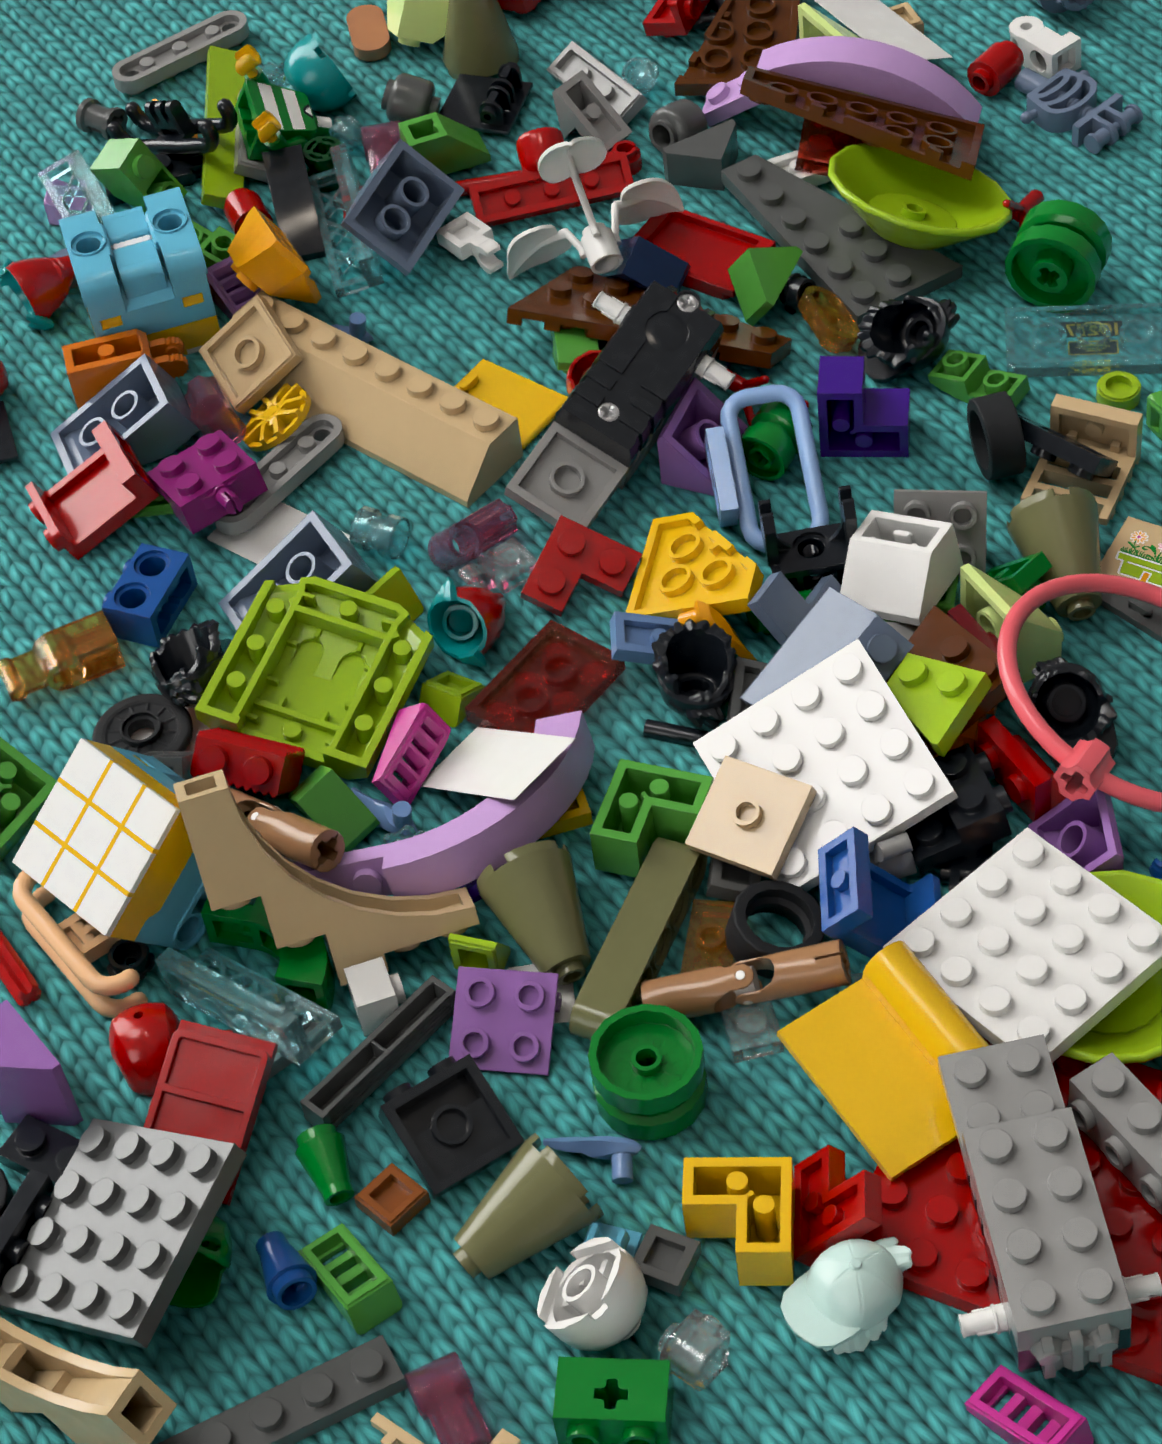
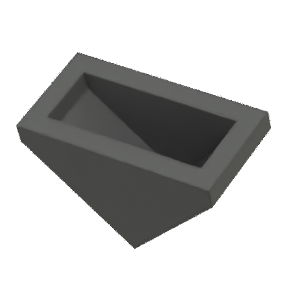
[662,119,738,191]

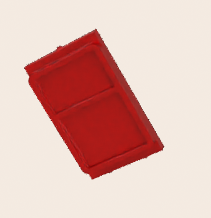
[633,210,776,300]
[143,1019,279,1206]

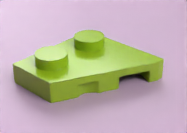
[887,653,992,757]

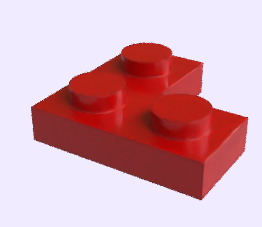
[520,515,642,617]
[794,1144,883,1267]

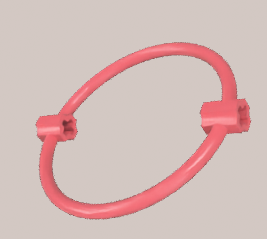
[997,573,1162,813]

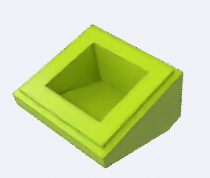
[365,566,424,622]
[419,670,485,728]
[448,933,511,970]

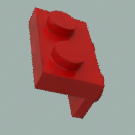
[642,0,710,38]
[975,715,1066,822]

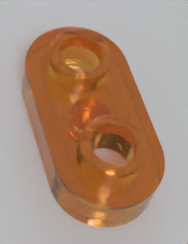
[798,286,860,353]

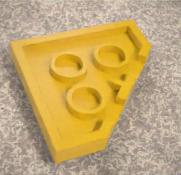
[626,512,764,619]

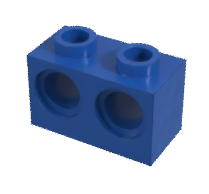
[102,543,198,648]

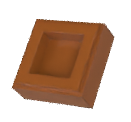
[354,1163,431,1236]

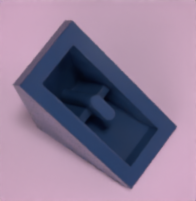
[601,236,691,294]

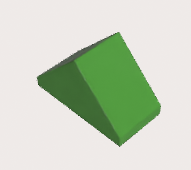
[727,246,803,326]
[287,765,380,852]

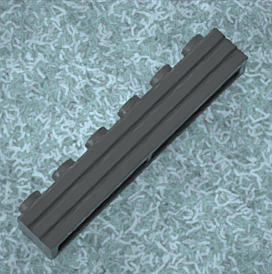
[300,975,456,1128]

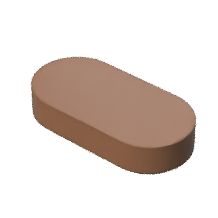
[346,5,392,62]

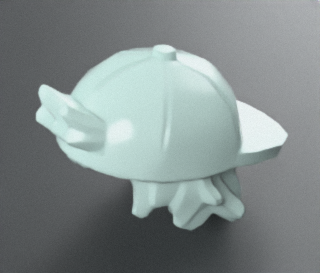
[780,1237,913,1355]

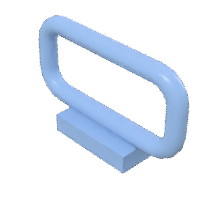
[705,384,829,554]

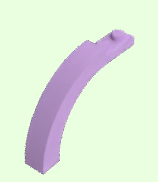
[702,36,982,127]
[293,710,595,896]

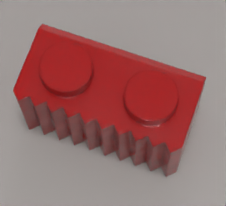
[190,727,305,798]

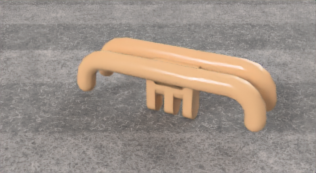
[12,870,148,1019]

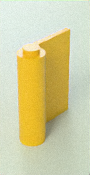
[777,941,989,1182]

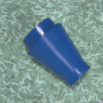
[256,1231,317,1310]

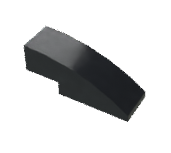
[262,144,326,261]

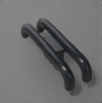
[107,98,238,155]

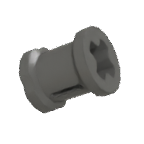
[76,98,128,140]

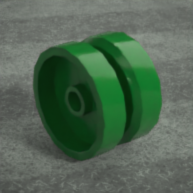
[1005,199,1112,311]
[588,1004,708,1141]

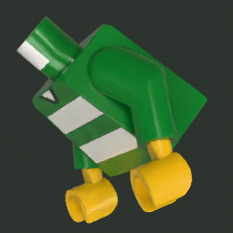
[235,44,332,160]

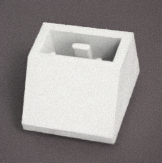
[840,510,963,626]

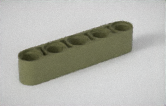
[569,837,708,1040]

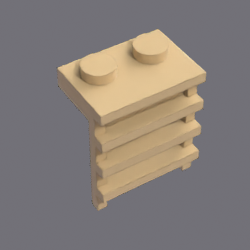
[1020,393,1143,526]

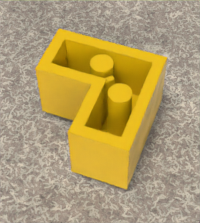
[682,1157,795,1286]

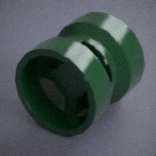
[303,136,348,192]

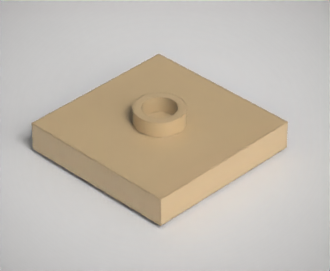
[198,294,304,414]
[684,755,817,881]

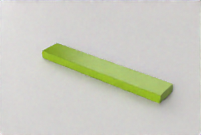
[201,46,245,209]

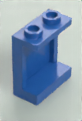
[818,826,941,959]

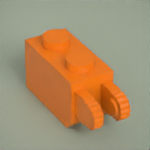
[62,329,189,409]

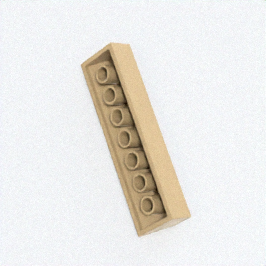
[232,291,523,508]

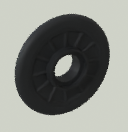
[92,694,193,754]

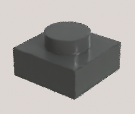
[634,1224,702,1297]

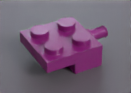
[146,429,268,535]

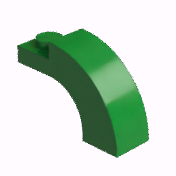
[201,896,335,1014]

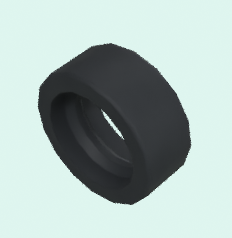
[967,391,1026,480]
[725,880,825,979]

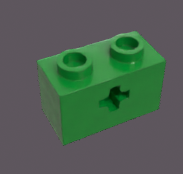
[552,1356,674,1444]

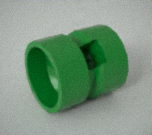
[741,402,813,481]

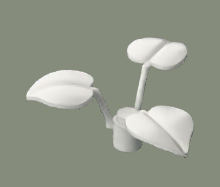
[507,136,684,280]

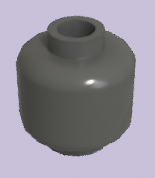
[381,73,441,124]
[649,99,708,153]

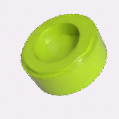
[1096,371,1141,411]

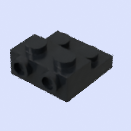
[903,743,1013,874]
[378,1054,524,1200]

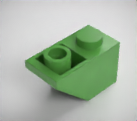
[398,112,491,175]
[89,138,188,212]

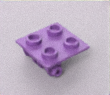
[449,966,562,1076]

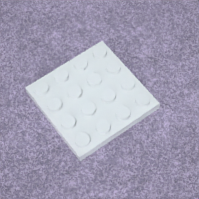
[693,639,958,892]
[883,827,1162,1063]

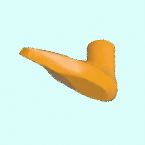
[678,600,757,661]

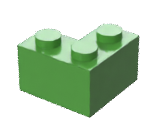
[0,737,57,862]
[589,759,714,878]

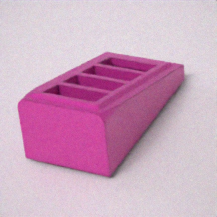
[372,703,451,805]
[964,1364,1094,1444]

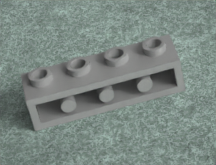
[1067,1052,1162,1215]

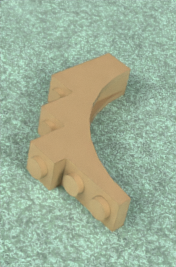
[173,769,480,986]
[0,1317,177,1444]

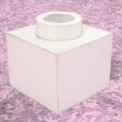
[344,957,407,1036]

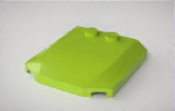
[194,576,434,780]

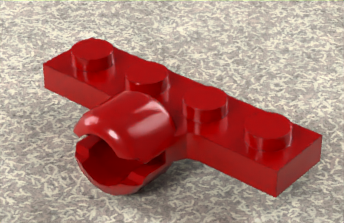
[468,127,634,227]

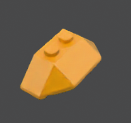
[227,206,322,304]

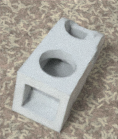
[1009,16,1081,79]

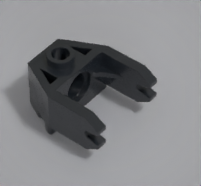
[758,485,858,591]

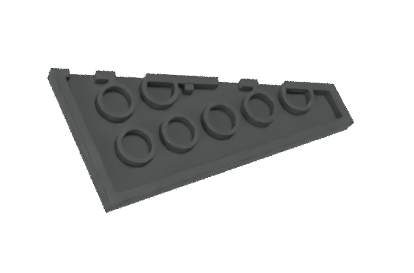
[721,154,963,329]

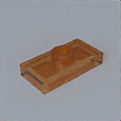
[680,899,736,973]

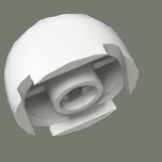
[537,1237,648,1351]

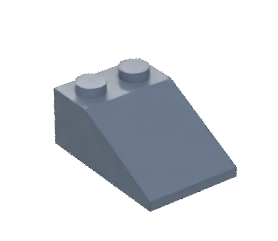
[341,139,465,276]
[50,353,200,474]
[218,510,378,630]

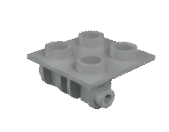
[894,489,987,577]

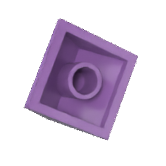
[657,377,748,496]
[1028,789,1124,872]
[0,1000,83,1126]

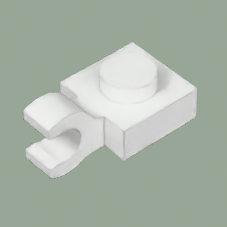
[436,212,504,274]

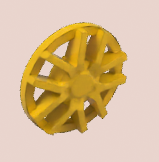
[240,383,311,452]

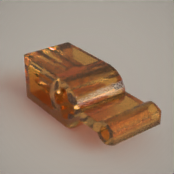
[0,610,126,702]

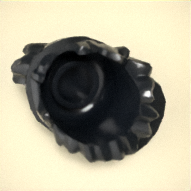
[857,295,960,383]
[149,619,232,708]
[651,619,737,729]
[1028,656,1118,769]

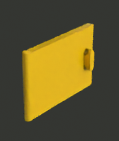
[454,359,568,450]

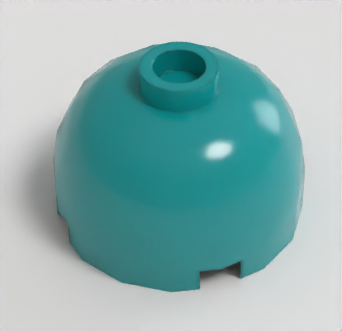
[283,33,357,113]

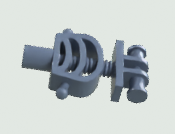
[1015,68,1143,154]

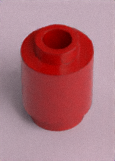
[967,40,1024,97]
[224,188,273,235]

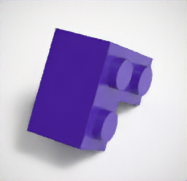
[817,356,911,457]

